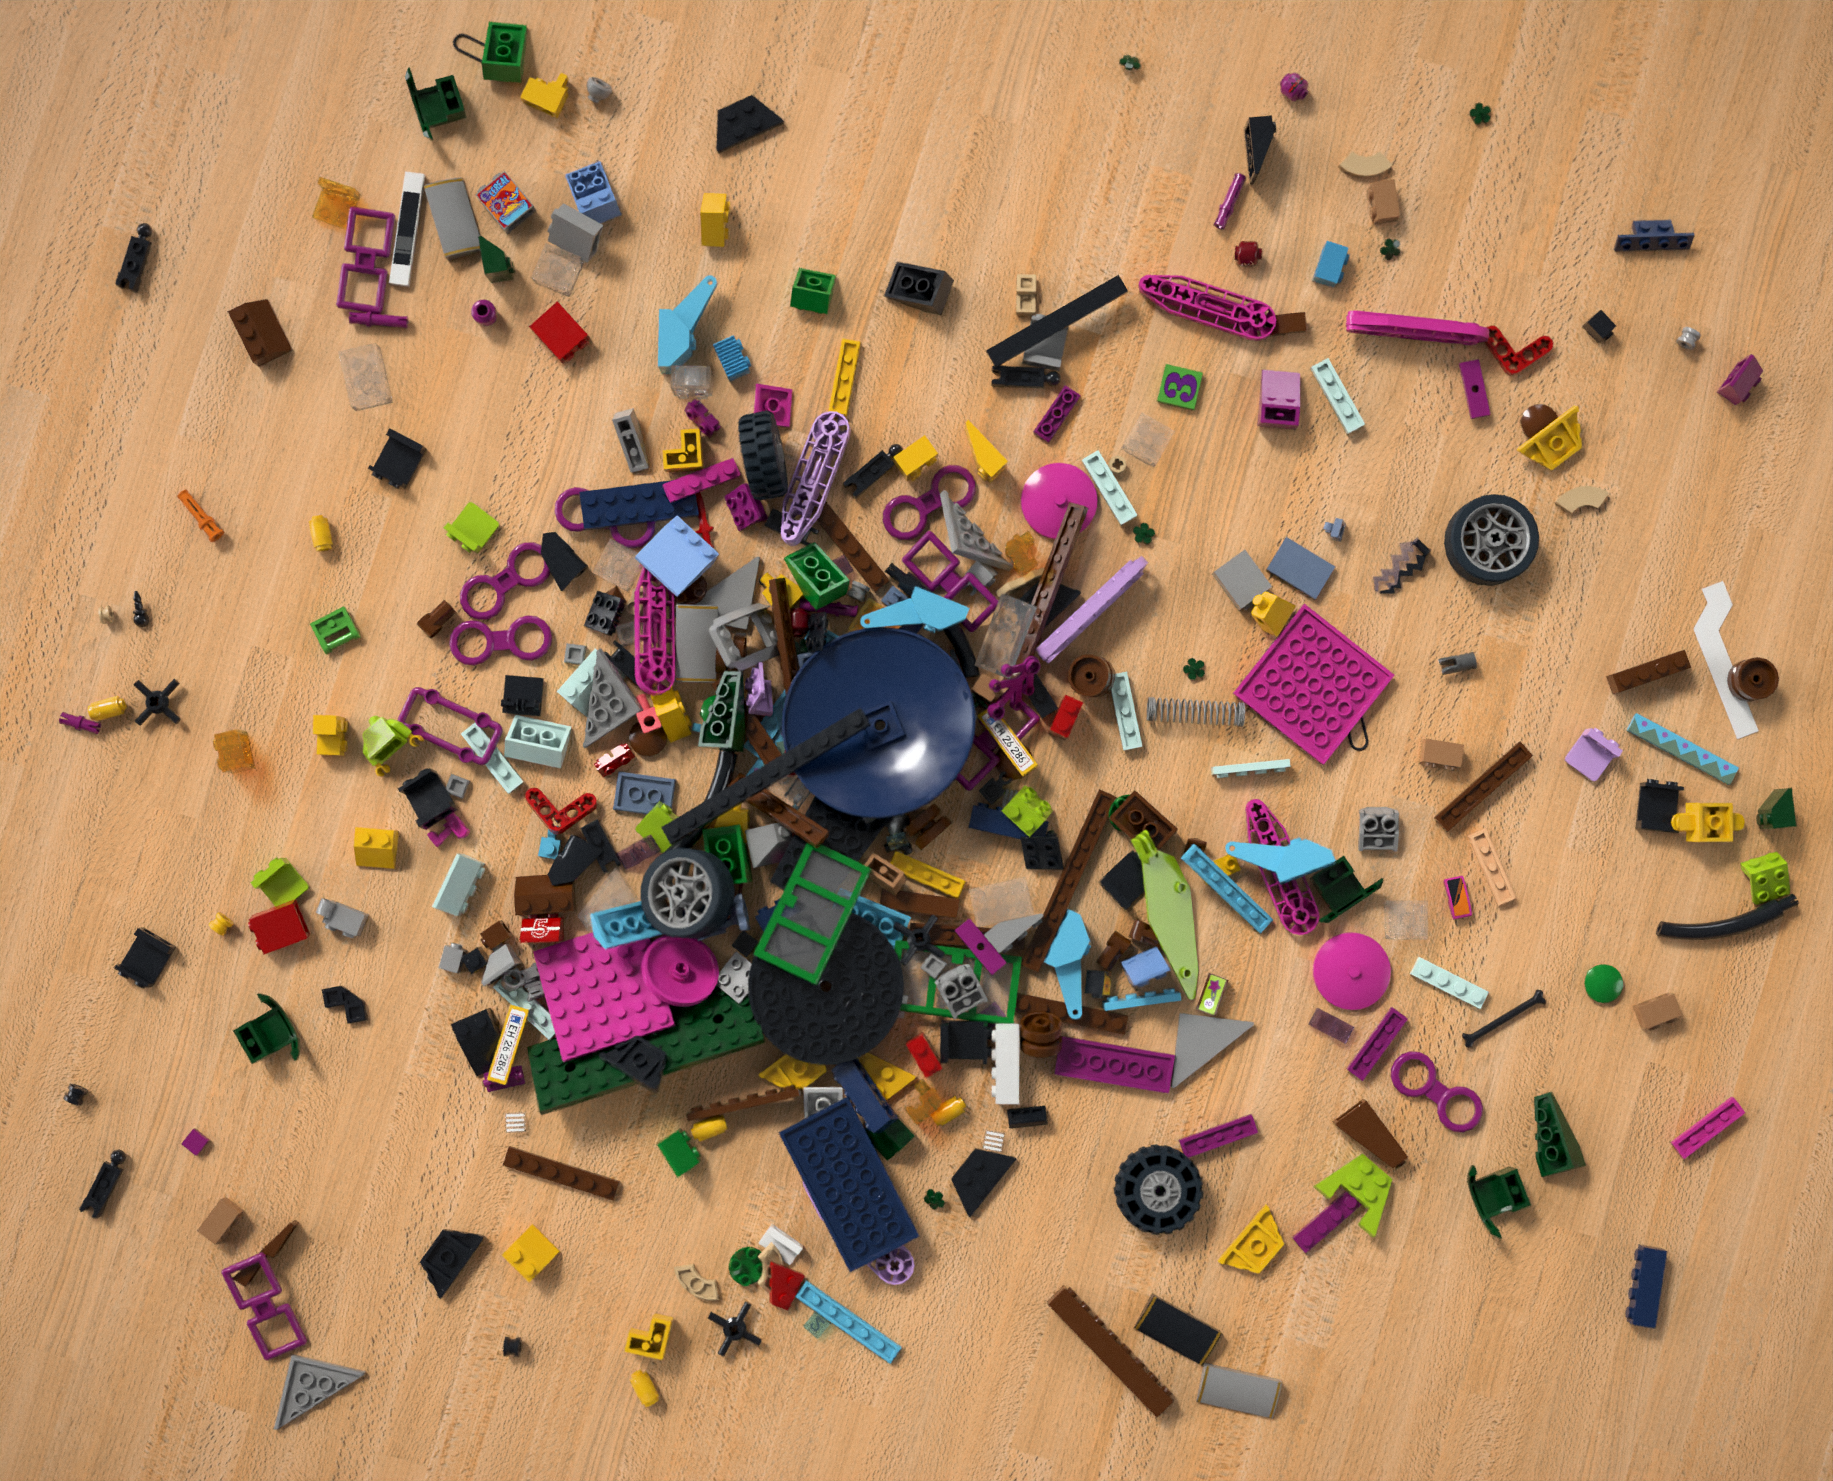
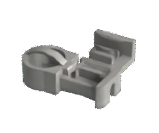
[501,963,545,1002]

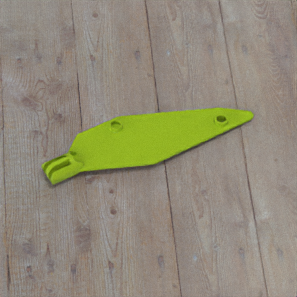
[1131,830,1198,1000]

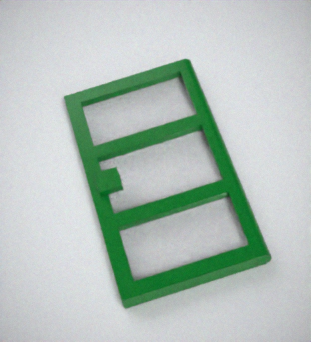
[753,843,872,985]
[894,940,1022,1024]

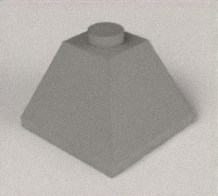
[745,823,793,868]
[482,943,522,986]

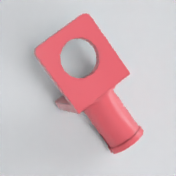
[635,694,661,734]

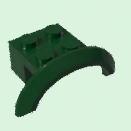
[405,67,467,141]
[1309,855,1383,923]
[233,993,300,1064]
[1467,1165,1531,1239]

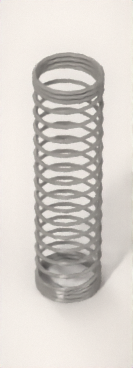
[1146,697,1245,727]

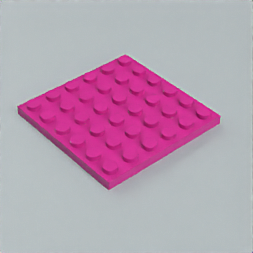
[1232,604,1394,765]
[533,932,676,1062]

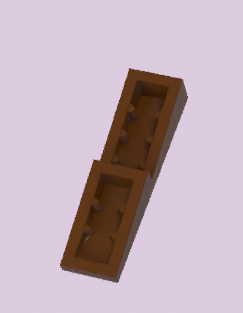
[880,888,960,918]
[233,1220,299,1287]

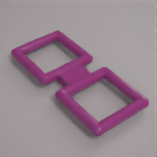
[336,207,395,314]
[902,531,1000,632]
[956,692,1040,791]
[221,1253,307,1360]

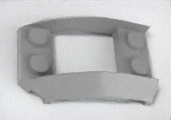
[709,603,780,672]

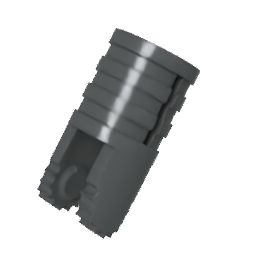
[1438,652,1477,675]

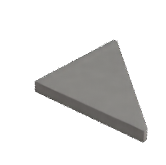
[940,490,1013,571]
[674,557,760,630]
[583,648,643,749]
[1171,1013,1254,1088]
[274,1354,366,1430]

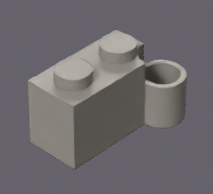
[316,898,369,938]

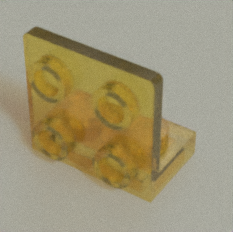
[312,177,361,229]

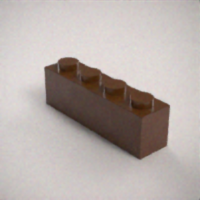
[1606,650,1691,694]

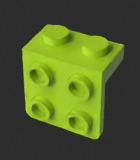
[444,502,499,554]
[1002,785,1053,837]
[635,801,679,853]
[1740,852,1790,905]
[250,857,309,906]

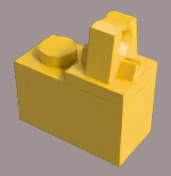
[520,73,569,119]

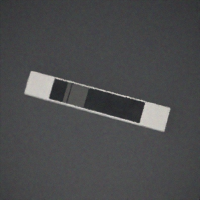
[389,171,425,287]

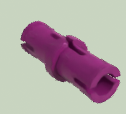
[59,712,101,734]

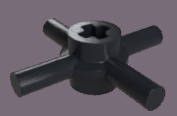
[134,678,181,726]
[893,915,945,966]
[707,1301,762,1357]

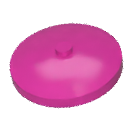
[1021,463,1097,539]
[1312,932,1391,1010]
[642,935,719,1007]

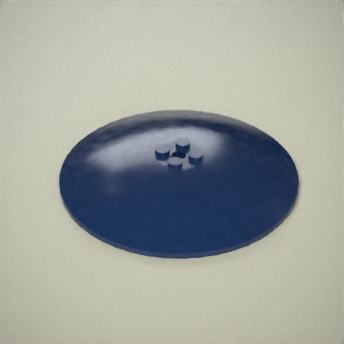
[782,627,976,818]

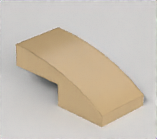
[1016,274,1036,316]

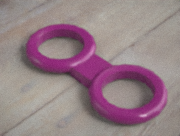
[883,465,976,540]
[554,487,655,549]
[460,542,551,620]
[449,615,552,666]
[1391,1051,1483,1132]

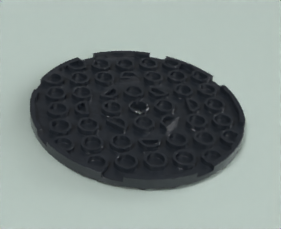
[748,908,904,1065]

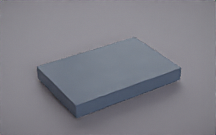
[1266,537,1335,600]
[613,772,676,814]

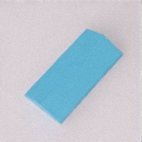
[832,888,911,948]
[590,901,663,949]

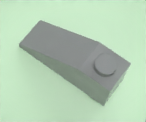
[612,408,649,473]

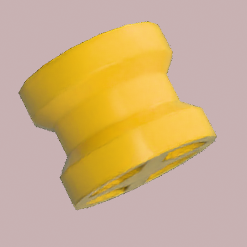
[208,912,234,936]

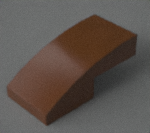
[1265,312,1307,336]

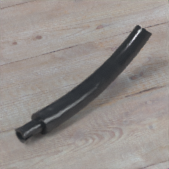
[885,563,980,678]
[665,750,738,852]
[1656,894,1799,940]

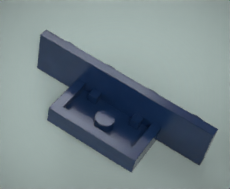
[1614,220,1695,251]

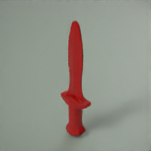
[696,492,714,548]

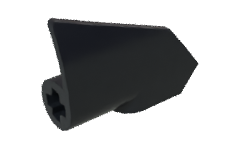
[541,532,588,591]
[548,834,604,885]

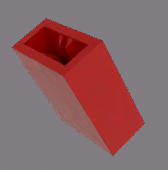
[529,301,590,364]
[1048,695,1083,740]
[248,899,310,955]
[906,1032,943,1079]

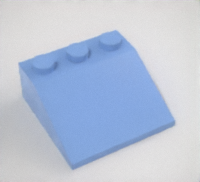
[635,516,719,597]

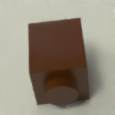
[480,920,513,950]

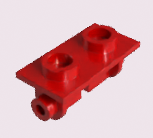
[594,743,636,777]

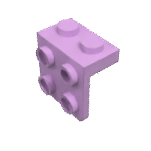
[745,662,773,716]
[1565,728,1623,781]

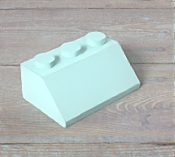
[557,649,626,717]
[504,715,571,768]
[432,854,485,916]

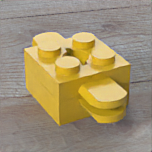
[1671,803,1745,842]

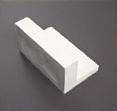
[759,1224,803,1265]

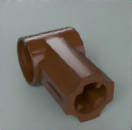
[417,600,456,638]
[1128,919,1162,948]
[1096,930,1132,972]

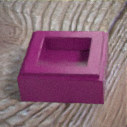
[181,1128,210,1156]

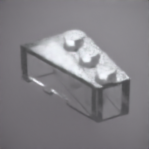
[578,868,639,932]

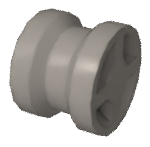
[1676,327,1701,350]
[847,580,870,602]

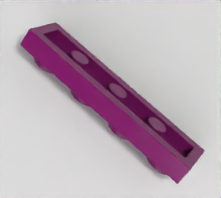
[1346,1007,1408,1081]
[1179,1114,1258,1158]
[1292,1191,1362,1253]

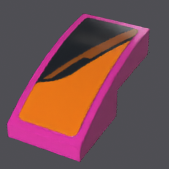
[1443,876,1472,920]

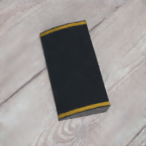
[1134,1293,1222,1365]

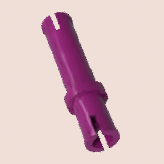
[1213,173,1246,230]
[349,312,408,329]
[799,598,858,618]

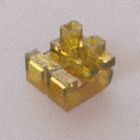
[1005,531,1038,577]
[904,1078,942,1125]

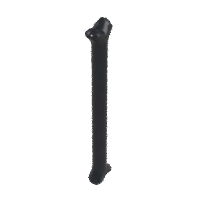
[1462,990,1546,1048]

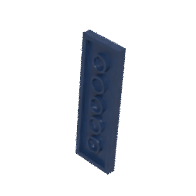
[579,480,699,531]

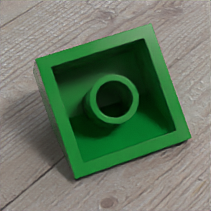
[790,268,836,314]
[657,1128,701,1178]

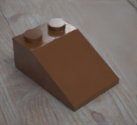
[1109,790,1178,851]

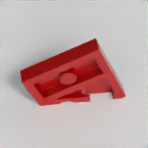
[769,1261,805,1311]

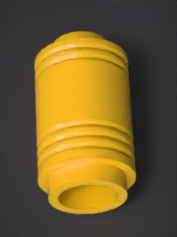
[309,515,333,552]
[88,696,127,721]
[930,1095,967,1126]
[691,1115,728,1142]
[629,1369,659,1407]

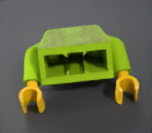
[363,716,424,777]

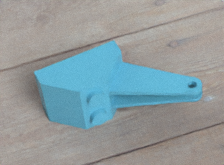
[658,275,717,374]
[860,586,969,633]
[1225,837,1336,884]
[1044,909,1091,1019]

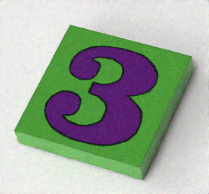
[1157,364,1203,411]

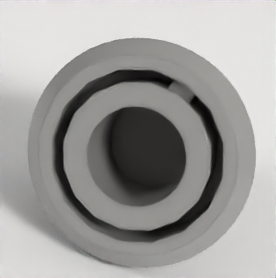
[587,77,612,103]
[885,814,910,840]

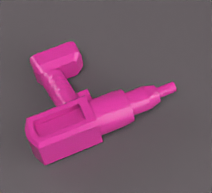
[427,812,470,847]

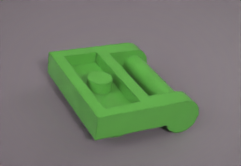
[310,606,361,655]

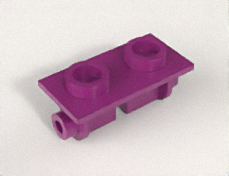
[684,399,721,439]
[483,1065,526,1092]

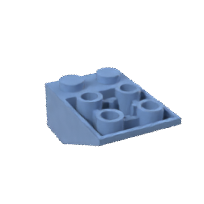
[565,161,622,223]
[1120,947,1170,987]

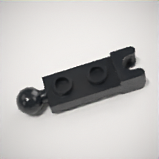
[115,223,152,293]
[991,365,1061,388]
[843,444,903,499]
[79,1149,126,1219]

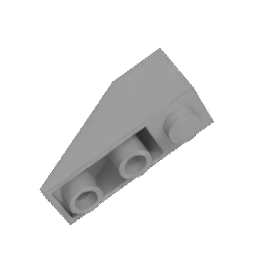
[984,913,1044,953]

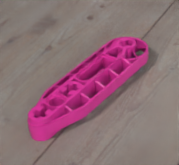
[1138,275,1276,341]
[1346,310,1489,345]
[634,566,675,696]
[1245,799,1319,935]

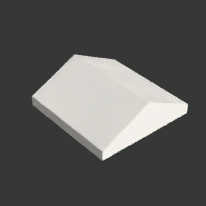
[804,1087,843,1119]

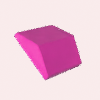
[754,384,792,427]

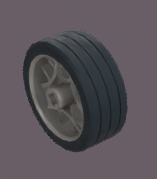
[1444,494,1539,586]
[640,848,735,939]

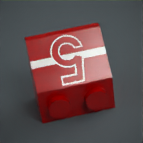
[520,914,564,943]

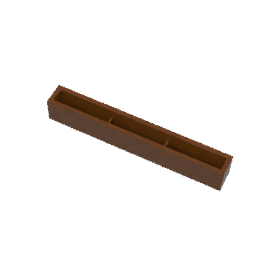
[1047,1285,1174,1417]

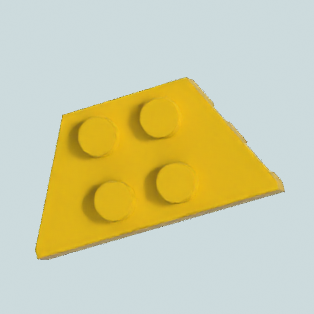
[1516,406,1582,470]
[858,1052,916,1100]
[758,1054,827,1090]
[1217,1204,1284,1274]

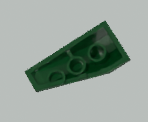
[698,671,745,752]
[1534,1092,1586,1177]

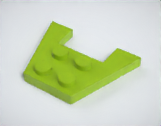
[1313,1154,1392,1237]

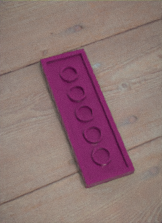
[1054,1036,1175,1094]

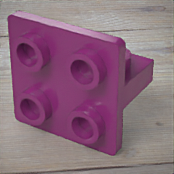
[725,483,768,531]

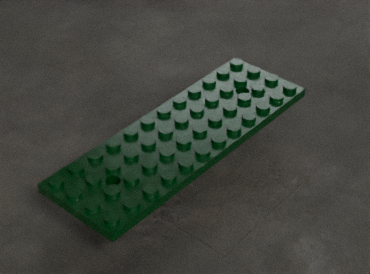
[527,985,766,1116]

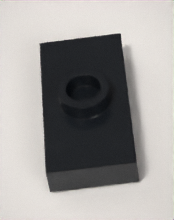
[1007,1105,1048,1129]

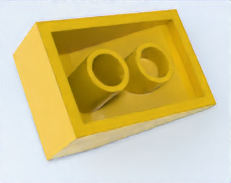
[965,420,1008,483]

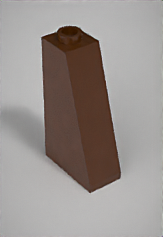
[1332,1099,1408,1168]

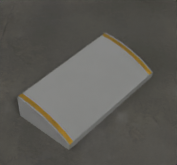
[423,177,480,261]
[674,604,718,682]
[1196,1363,1282,1418]

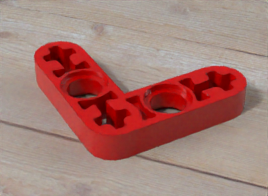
[1484,326,1553,375]
[525,788,597,835]

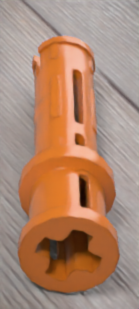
[177,489,225,542]

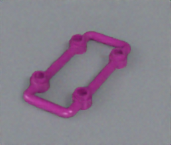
[397,687,503,765]

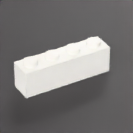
[992,1024,1019,1104]

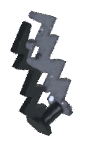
[1373,537,1431,594]

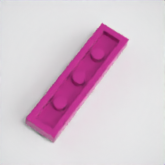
[663,458,741,503]
[1670,1096,1745,1159]

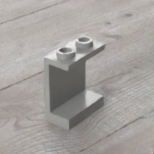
[1022,314,1069,371]

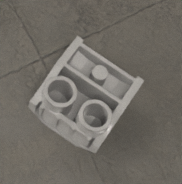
[1358,807,1399,851]
[935,964,988,1019]

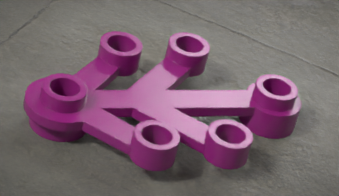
[987,656,1041,721]

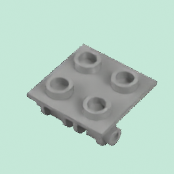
[716,951,752,1004]

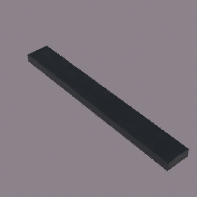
[986,275,1128,368]

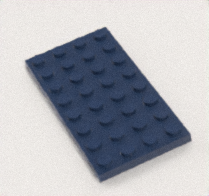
[779,1097,919,1273]

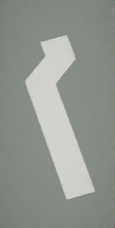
[1693,581,1758,739]

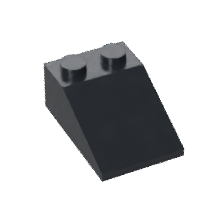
[1244,115,1276,184]
[884,262,954,315]
[450,1008,501,1076]

